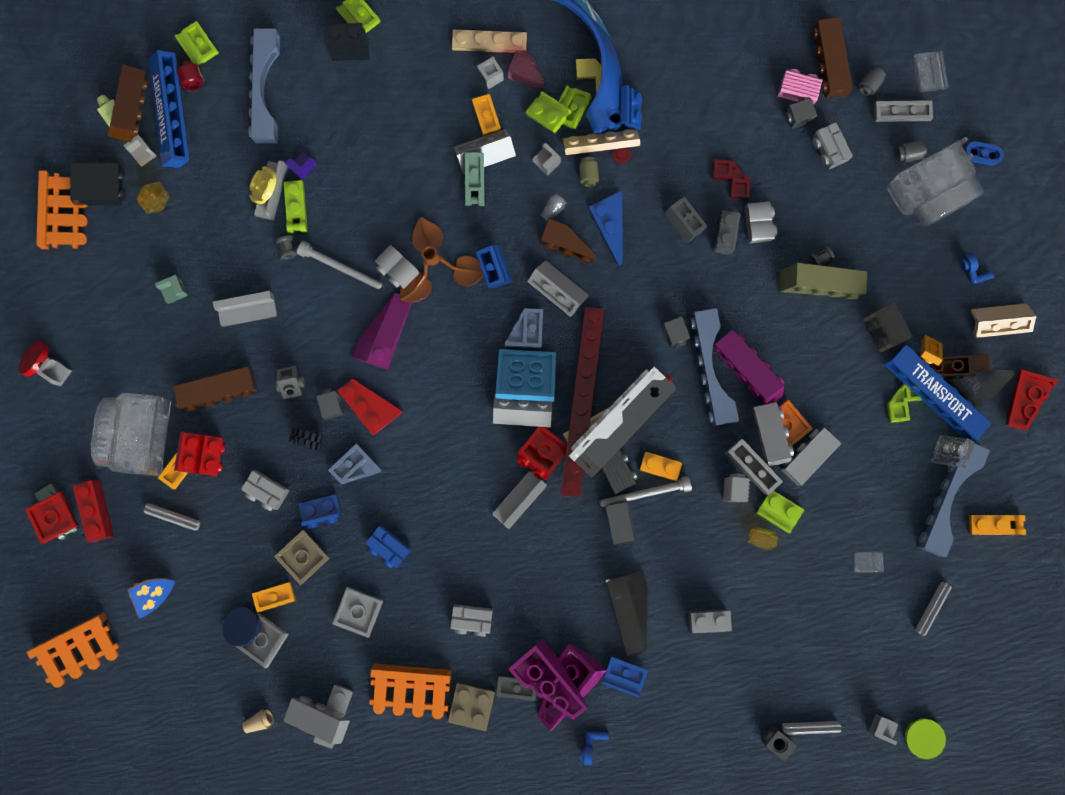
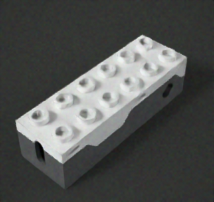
[569,367,677,478]

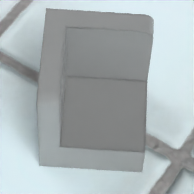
[477,57,504,89]
[124,134,157,167]
[532,143,561,176]
[36,357,72,386]
[868,714,898,745]

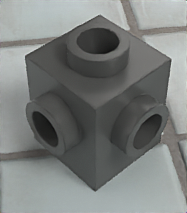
[275,366,305,399]

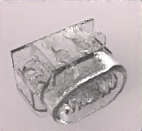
[886,137,984,227]
[91,393,171,476]

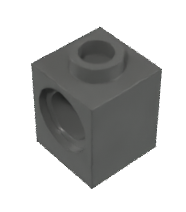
[785,98,817,129]
[662,317,690,348]
[317,389,344,420]
[762,727,797,762]

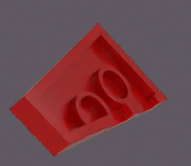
[1005,370,1059,430]
[337,379,403,436]

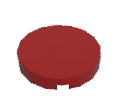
[18,341,49,377]

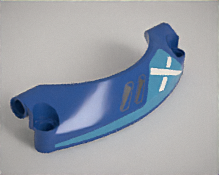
[553,0,623,133]

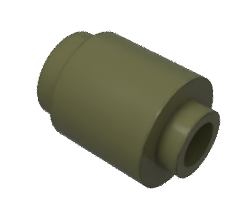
[579,157,599,187]

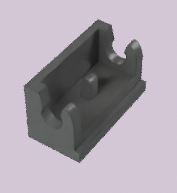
[665,197,707,243]
[606,501,637,544]

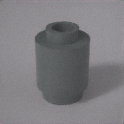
[858,67,886,96]
[896,141,927,163]

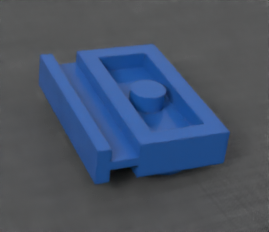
[621,85,642,130]
[602,656,649,698]

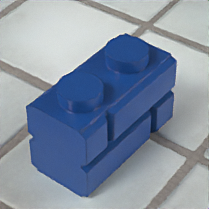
[476,245,512,288]
[366,525,412,568]

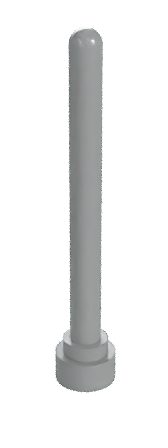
[297,240,382,289]
[600,476,692,507]

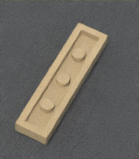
[452,30,527,53]
[563,129,640,155]

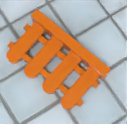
[36,171,88,249]
[26,612,120,688]
[369,664,452,719]

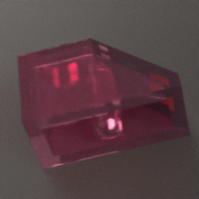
[508,51,544,91]

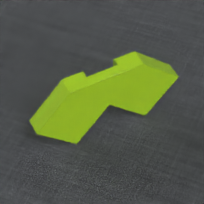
[887,383,922,423]

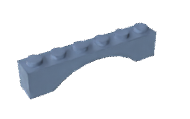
[248,29,280,144]
[690,308,739,427]
[918,441,990,557]

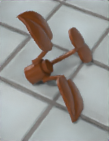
[400,217,484,302]

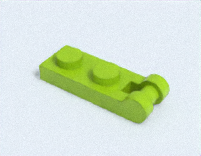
[284,180,307,234]

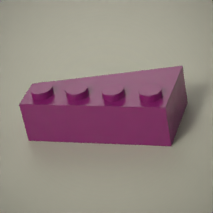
[715,330,785,405]

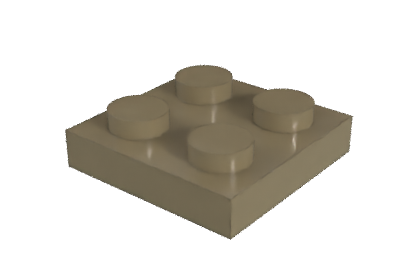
[274,530,330,585]
[448,682,495,731]

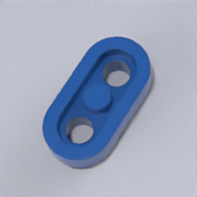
[964,141,1004,166]

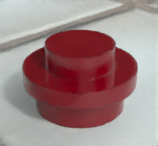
[612,147,631,164]

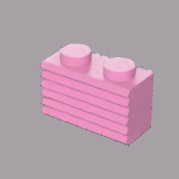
[778,69,823,105]

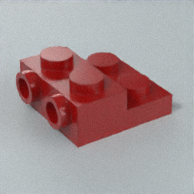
[516,427,567,480]
[174,432,225,476]

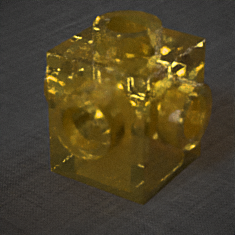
[136,181,170,214]

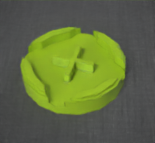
[904,718,946,759]

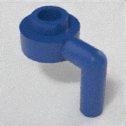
[960,253,994,284]
[580,731,609,765]

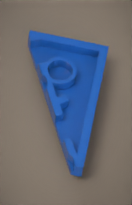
[588,191,623,266]

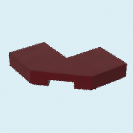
[712,159,750,200]

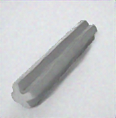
[144,503,200,531]
[915,582,952,636]
[782,721,841,735]

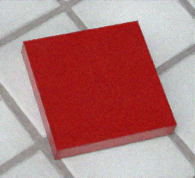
[25,491,79,544]

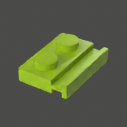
[336,0,380,33]
[174,21,219,65]
[558,86,592,129]
[525,91,571,133]
[756,491,804,534]

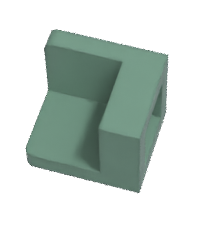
[155,274,188,304]

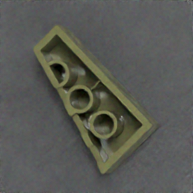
[779,263,867,299]

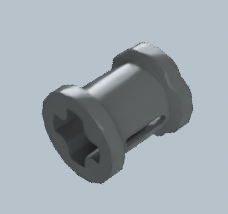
[276,236,297,259]
[809,246,835,266]

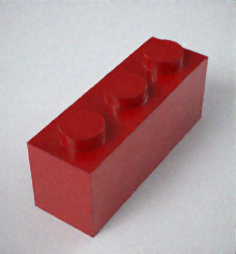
[73,480,114,542]

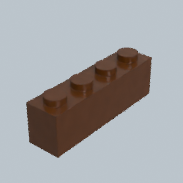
[812,17,853,98]
[108,64,148,142]
[173,367,258,412]

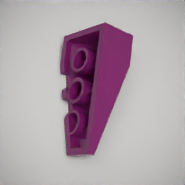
[352,293,412,370]
[508,639,588,720]
[537,644,607,731]

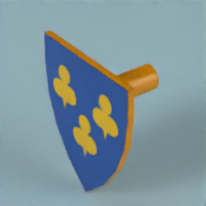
[127,578,175,619]

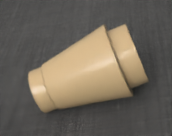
[242,709,274,733]

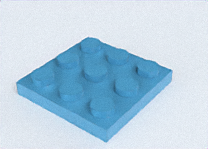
[495,349,556,402]

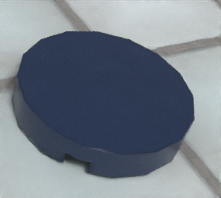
[222,607,261,647]

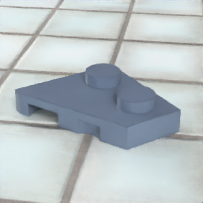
[505,308,543,348]
[328,444,382,484]

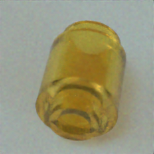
[748,527,778,551]

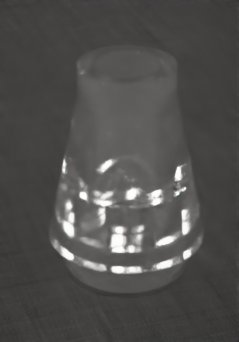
[540,193,567,221]

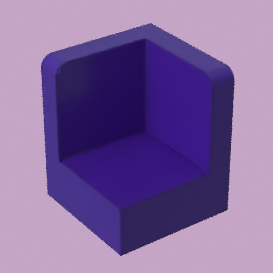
[285,152,317,180]

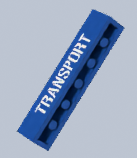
[148,50,189,168]
[884,345,991,442]

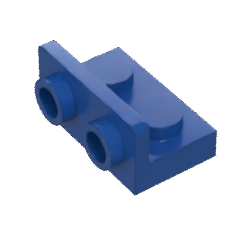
[298,494,342,529]

